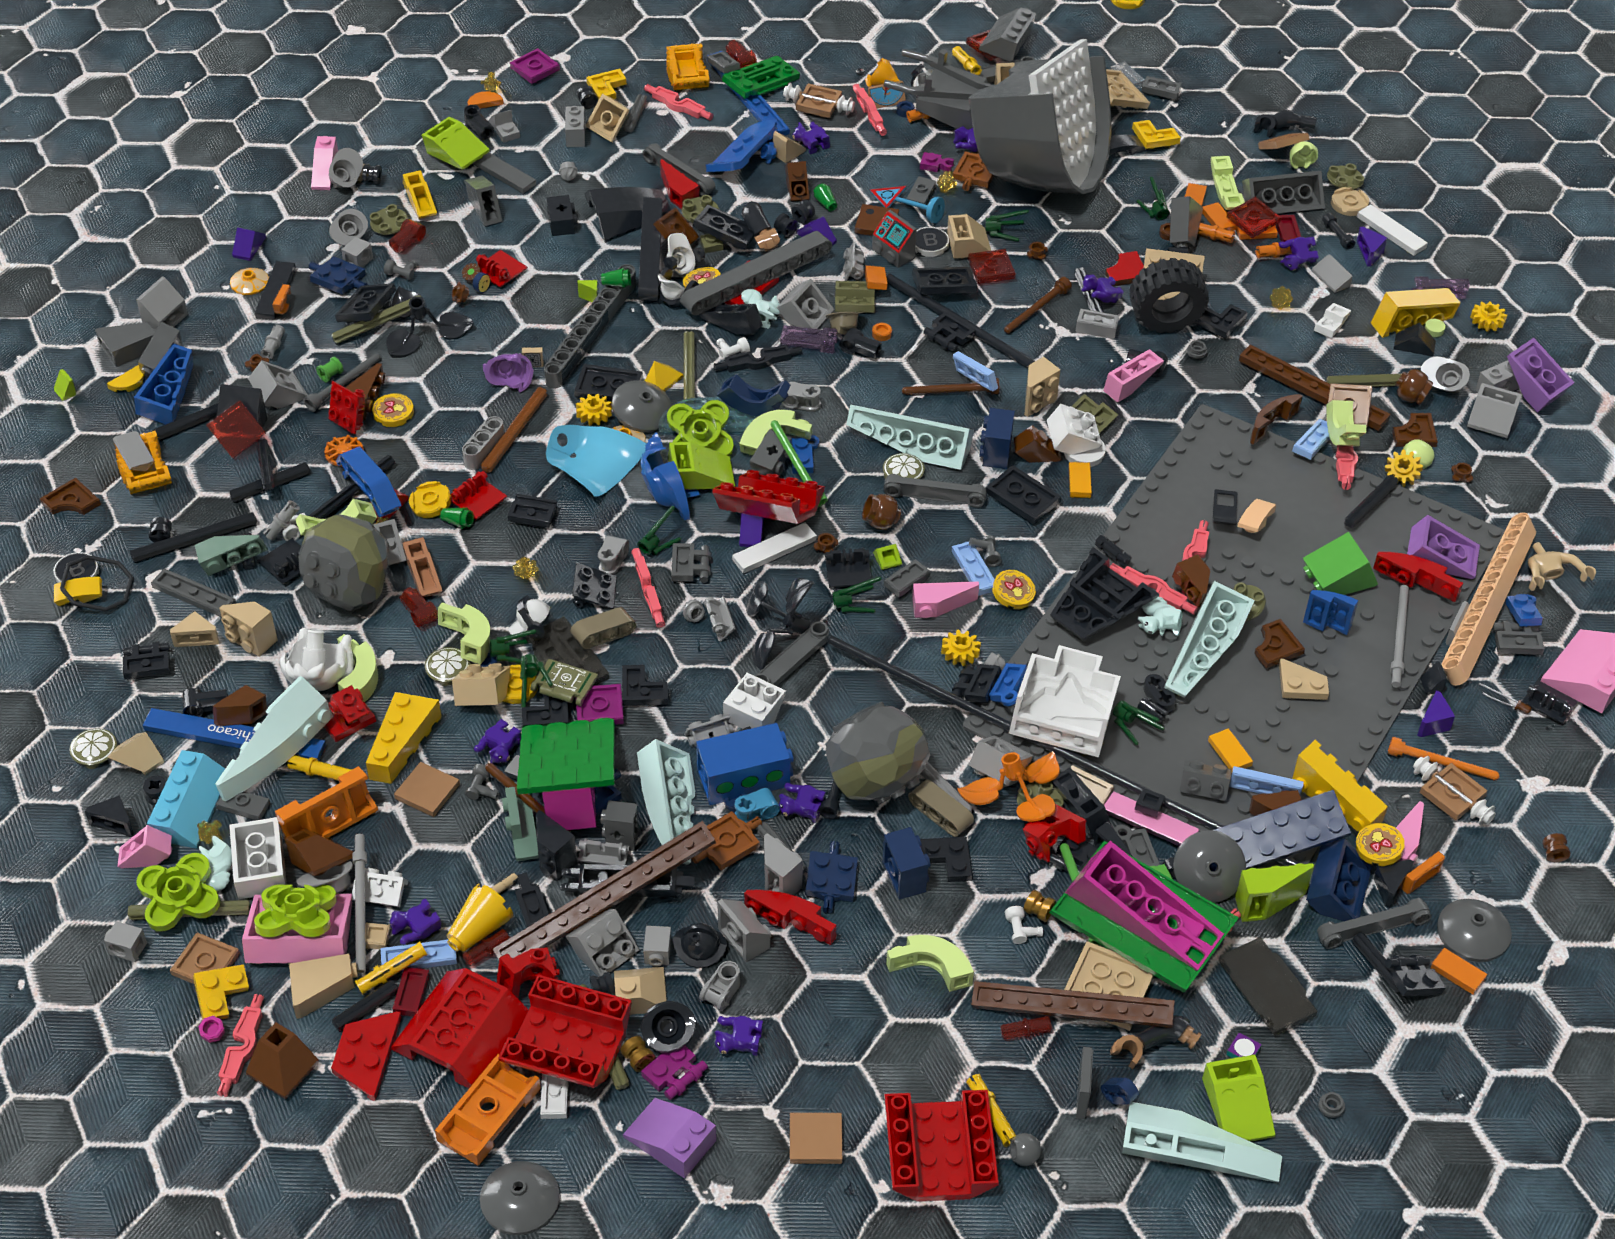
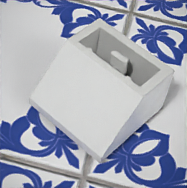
[1047,404,1102,455]
[723,673,786,729]

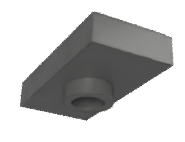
[707,51,740,74]
[907,176,936,205]
[884,559,930,597]
[216,791,271,820]

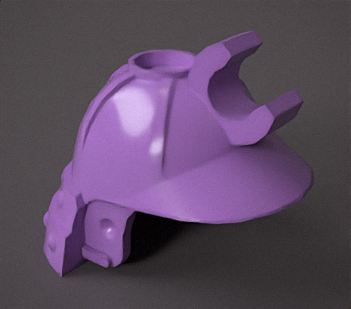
[483,353,534,393]

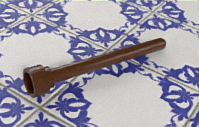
[1004,277,1072,334]
[902,378,999,395]
[485,763,571,832]

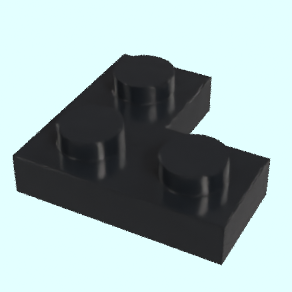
[1194,304,1248,339]
[622,665,668,706]
[522,695,569,728]
[920,837,972,882]

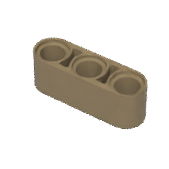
[570,607,636,649]
[908,780,974,837]

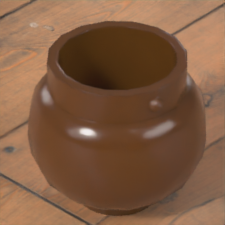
[1395,369,1434,405]
[862,494,901,530]

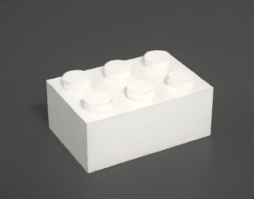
[230,817,287,900]

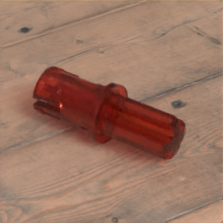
[463,929,510,966]
[1000,1016,1052,1040]

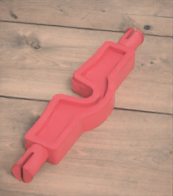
[644,84,713,121]
[853,84,887,136]
[1335,445,1358,490]
[1182,520,1209,595]
[631,548,665,628]
[1110,563,1198,615]
[217,994,264,1097]

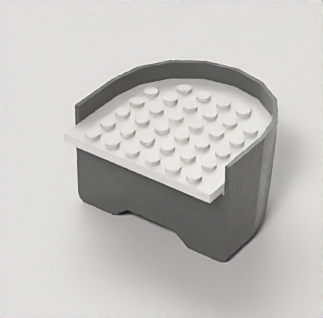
[969,39,1111,194]

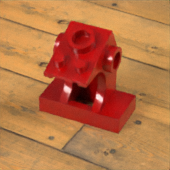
[324,685,376,742]
[1023,804,1086,862]
[496,948,560,999]

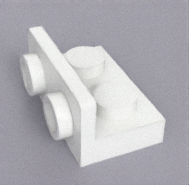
[352,868,408,907]

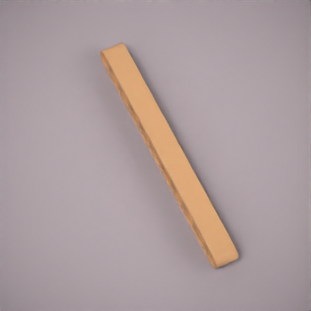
[1442,513,1536,686]

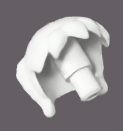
[280,628,354,691]

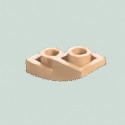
[1237,499,1276,533]

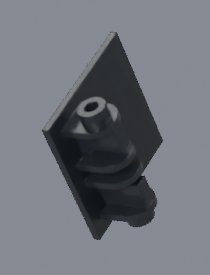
[257,538,301,584]
[825,548,872,588]
[572,562,616,609]
[1522,674,1578,724]

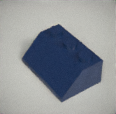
[1306,838,1372,921]

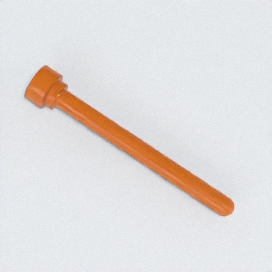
[1387,736,1499,780]

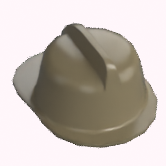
[826,311,865,335]

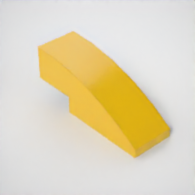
[403,170,437,219]

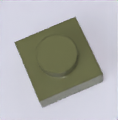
[700,234,723,253]

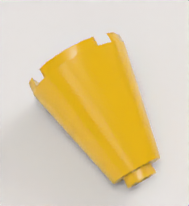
[447,884,513,951]

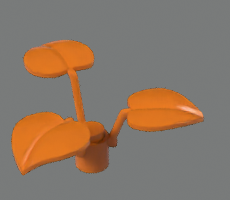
[957,751,1060,822]

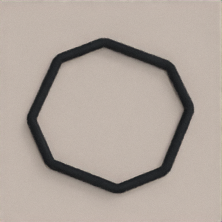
[60,555,133,611]

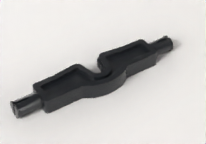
[713,345,802,372]

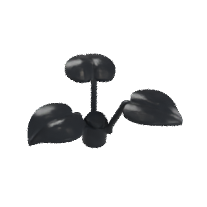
[386,286,474,357]
[746,578,815,670]

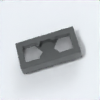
[1142,76,1182,100]

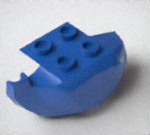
[641,433,700,520]

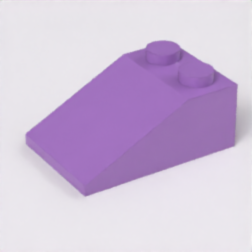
[1507,338,1574,413]
[1407,515,1480,579]
[623,1098,716,1179]

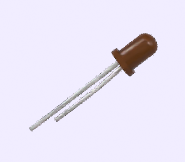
[1479,683,1531,714]

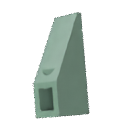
[195,535,268,576]

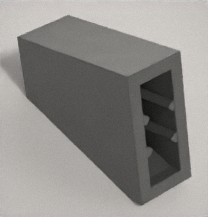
[465,175,502,226]
[1170,196,1203,248]
[95,322,157,367]
[138,322,183,376]

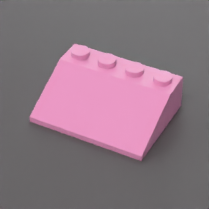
[1541,629,1615,713]
[242,894,352,964]

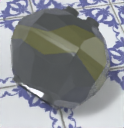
[298,514,389,612]
[826,701,930,804]

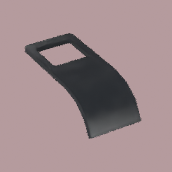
[1212,489,1238,526]

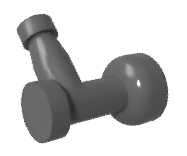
[384,259,418,280]
[969,535,1002,567]
[465,764,499,800]

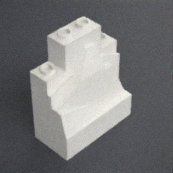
[1009,645,1121,757]

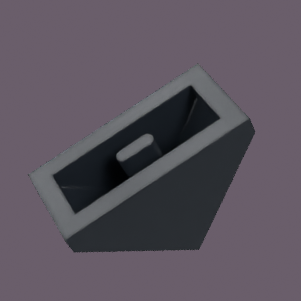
[1393,322,1436,357]
[85,795,134,837]
[1373,859,1414,908]

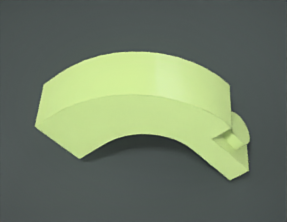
[1326,400,1366,446]
[740,410,812,455]
[295,499,377,536]
[438,603,490,664]
[337,634,378,702]
[886,935,974,992]

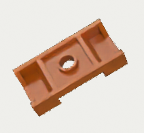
[275,766,378,842]
[435,1054,541,1166]

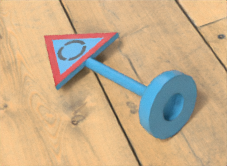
[870,186,945,224]

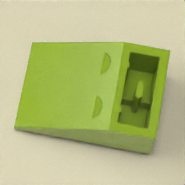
[422,117,490,170]
[668,442,735,490]
[1235,863,1314,922]
[1202,1055,1275,1141]

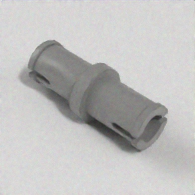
[260,325,285,360]
[263,500,300,541]

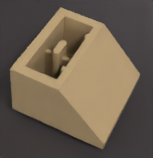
[947,214,992,258]
[1025,357,1060,417]
[219,601,278,657]
[452,663,510,706]

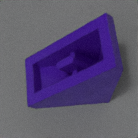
[796,216,837,246]
[232,227,266,261]
[1357,227,1388,267]
[739,513,765,547]
[1417,690,1455,737]

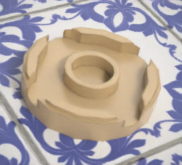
[1331,187,1369,216]

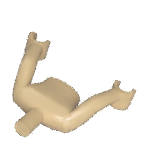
[1528,542,1596,591]

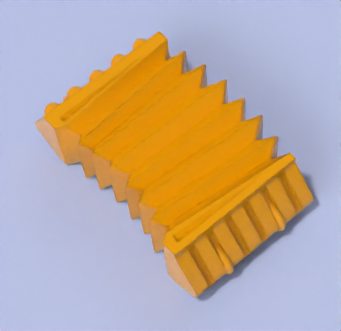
[666,43,710,90]
[115,431,172,494]

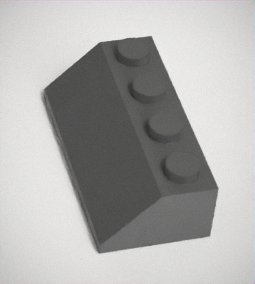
[979,8,1036,62]
[1242,171,1325,216]

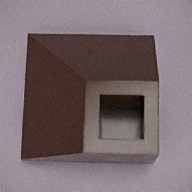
[285,829,354,876]
[246,1022,319,1100]

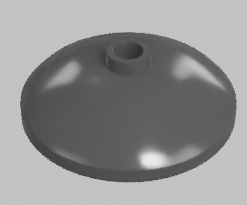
[612,380,672,433]
[1173,830,1246,903]
[1437,899,1512,962]
[480,1161,560,1235]

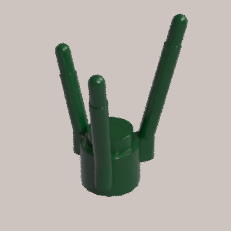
[1136,177,1170,220]
[986,210,1029,242]
[637,506,681,555]
[832,577,882,613]
[489,629,537,664]
[520,654,553,709]
[1113,700,1165,745]

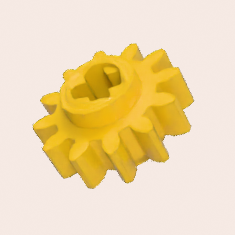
[1470,301,1507,331]
[576,394,612,426]
[1385,449,1423,487]
[941,630,981,666]

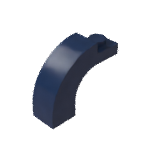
[717,374,791,416]

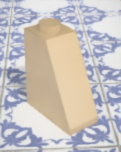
[289,954,358,1019]

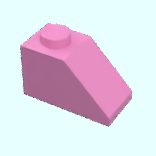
[118,825,172,868]

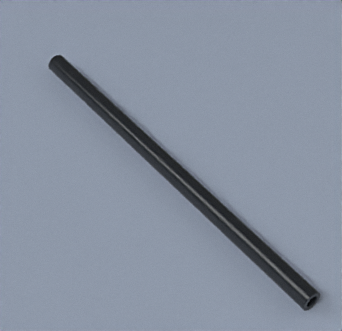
[886,274,1035,368]

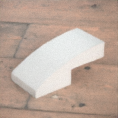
[1314,303,1351,338]

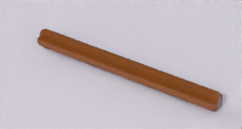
[481,387,547,473]

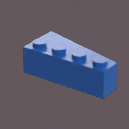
[134,343,193,424]

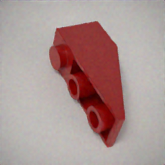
[660,159,700,210]

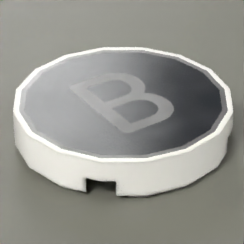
[915,227,949,257]
[53,552,99,583]

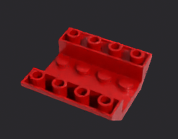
[712,470,825,524]
[391,968,529,1088]
[498,974,632,1088]
[884,1090,999,1202]

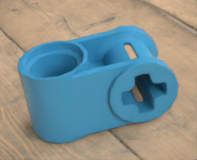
[734,788,780,823]

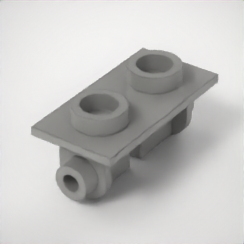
[843,241,864,281]
[704,596,735,642]
[684,714,734,747]
[578,838,629,865]

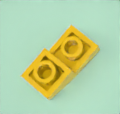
[54,577,102,606]

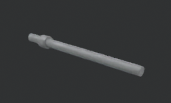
[1390,585,1409,688]
[352,834,367,973]

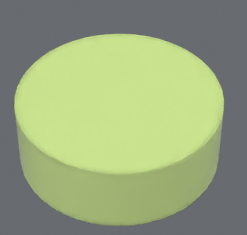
[1424,319,1445,337]

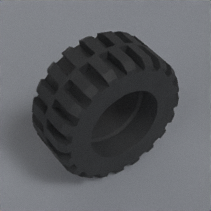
[1129,258,1209,333]

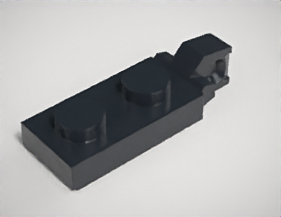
[515,872,549,928]

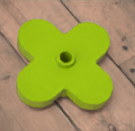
[667,400,733,456]
[137,853,220,931]
[254,884,337,937]

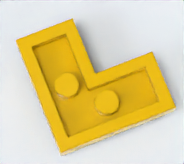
[586,69,627,101]
[1132,120,1181,149]
[193,964,249,1020]

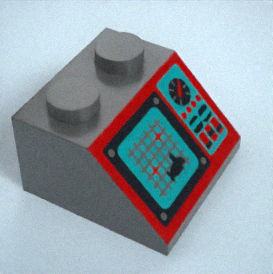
[872,210,917,268]

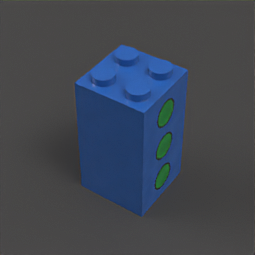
[696,723,793,806]

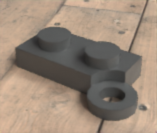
[1114,825,1160,866]

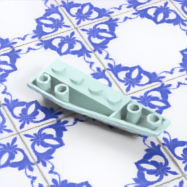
[1122,1102,1282,1183]

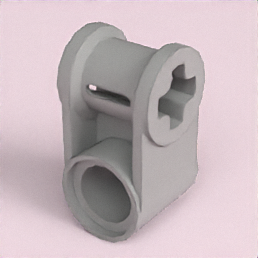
[782,382,821,412]
[598,535,629,575]
[699,961,740,1011]

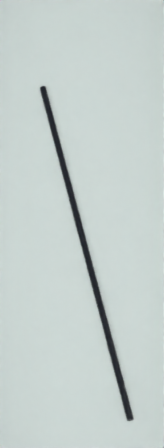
[828,636,1300,866]

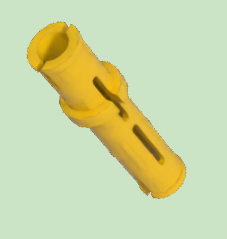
[952,46,982,75]
[287,755,352,781]
[355,941,428,994]
[966,1074,1016,1147]

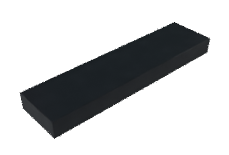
[255,261,296,320]

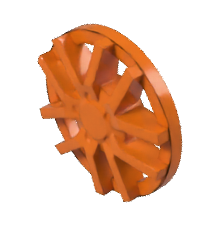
[324,435,364,466]

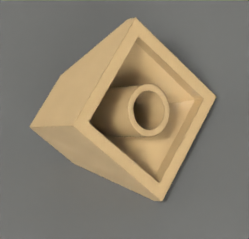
[585,94,630,143]
[614,967,666,1015]

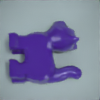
[792,122,830,154]
[953,126,978,152]
[1279,237,1319,271]
[1082,274,1124,303]
[474,719,521,764]
[779,783,826,823]
[389,898,441,945]
[714,1016,763,1056]

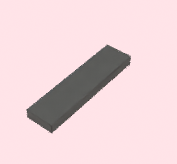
[472,152,536,194]
[151,568,237,617]

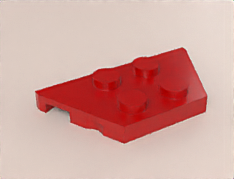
[331,1012,402,1101]

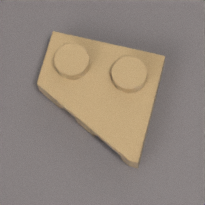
[1279,659,1329,700]

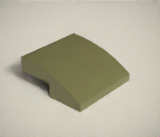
[835,281,875,312]
[1071,394,1118,434]

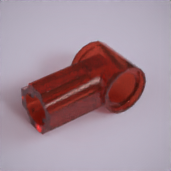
[726,39,757,68]
[389,219,426,253]
[400,587,438,629]

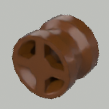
[1542,833,1570,863]

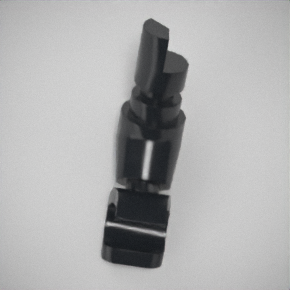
[1253,110,1317,138]

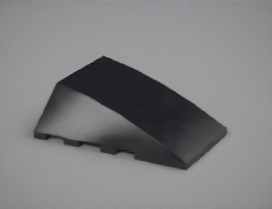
[584,187,671,243]
[1050,547,1159,641]

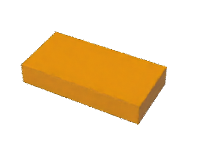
[1068,462,1092,498]
[1208,728,1253,773]

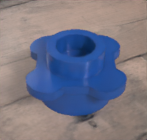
[760,142,777,164]

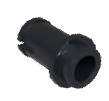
[1137,697,1168,723]

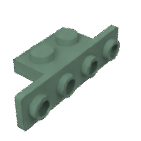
[502,782,539,861]

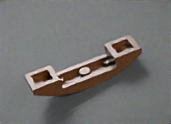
[1250,394,1303,445]

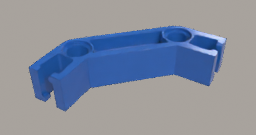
[336,446,401,518]

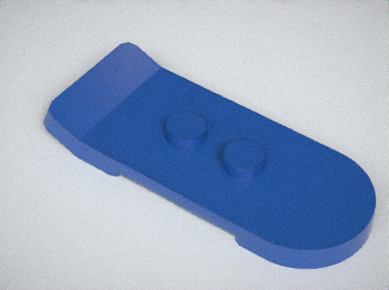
[706,120,778,172]

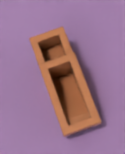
[402,537,442,598]

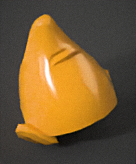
[865,58,900,87]

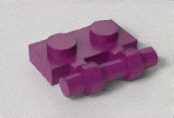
[641,1046,708,1100]

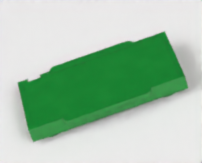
[722,56,800,99]

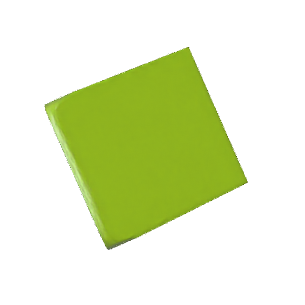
[578,280,598,302]
[54,369,76,401]
[873,544,902,570]

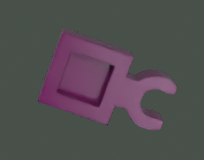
[920,152,954,173]

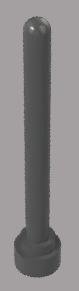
[304,353,381,412]

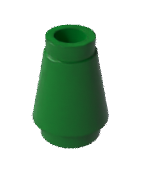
[813,183,838,211]
[601,268,631,288]
[440,507,474,529]

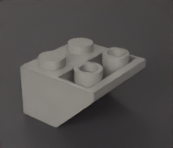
[136,277,188,329]
[1467,383,1522,438]
[764,833,803,895]
[566,909,639,977]

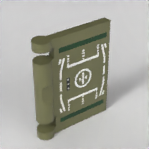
[530,659,598,706]

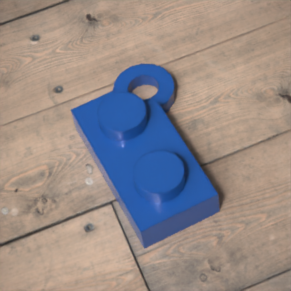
[791,435,819,474]
[1506,594,1543,627]
[989,663,1027,706]

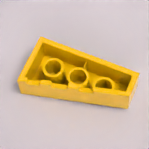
[1371,288,1461,338]
[366,692,442,784]
[1292,739,1388,831]

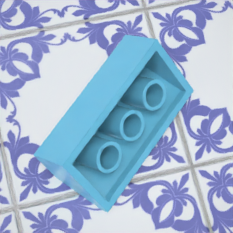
[147,750,225,848]

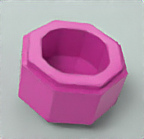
[198,1016,225,1043]

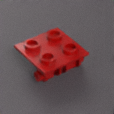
[476,250,528,287]
[329,381,365,434]
[451,471,507,520]

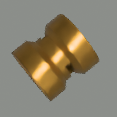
[1023,890,1056,922]
[620,1036,655,1072]

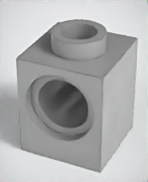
[341,237,373,268]
[104,921,147,962]
[643,926,671,966]

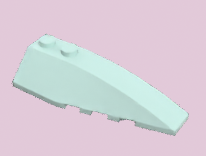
[846,404,974,470]
[1164,581,1255,698]
[215,676,333,801]
[637,739,695,865]

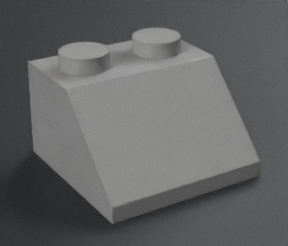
[776,279,834,333]
[248,360,308,409]
[969,735,1034,787]
[717,899,771,962]

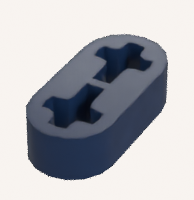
[1101,1078,1139,1105]

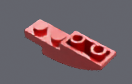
[1373,552,1463,602]
[744,890,836,945]

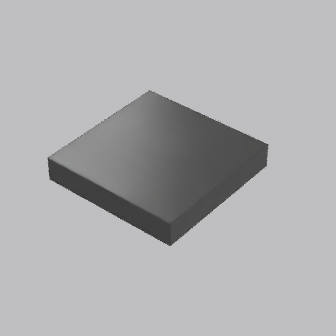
[1075,1047,1093,1119]

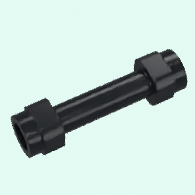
[1322,213,1356,250]

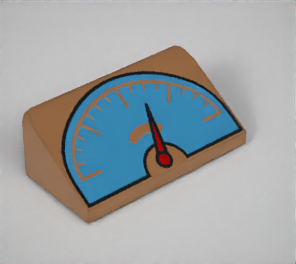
[868,81,906,109]

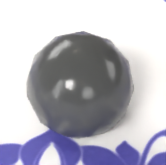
[1010,1133,1041,1166]

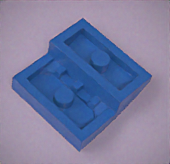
[1303,590,1358,635]

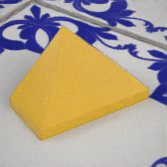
[645,361,684,392]

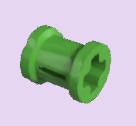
[316,357,344,382]

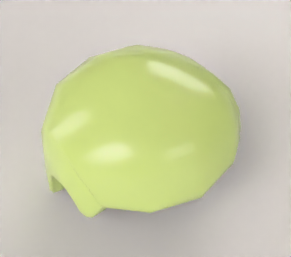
[1290,141,1318,169]
[1400,440,1435,469]

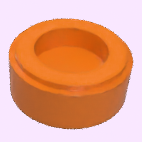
[872,323,892,341]

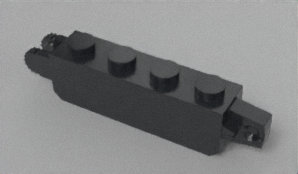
[561,864,696,898]

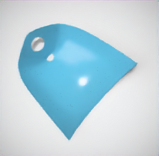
[546,425,647,497]

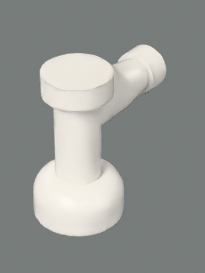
[716,337,750,360]
[283,513,306,541]
[1005,906,1043,944]

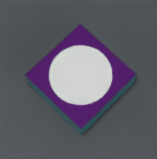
[1226,1033,1262,1058]

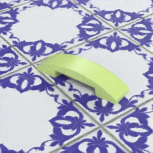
[1211,156,1246,210]

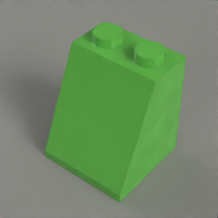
[1303,532,1378,595]

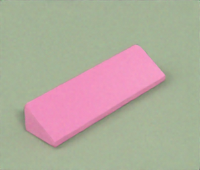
[1104,791,1199,846]

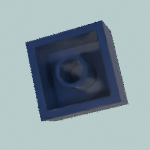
[979,408,1015,469]
[882,827,931,900]

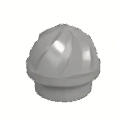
[559,162,578,181]
[682,600,705,622]
[984,652,1005,672]

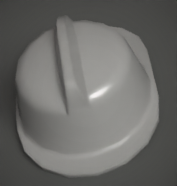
[328,148,363,188]
[329,209,368,246]
[1421,356,1470,392]
[296,860,353,894]

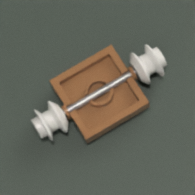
[783,83,855,118]
[1413,756,1496,825]

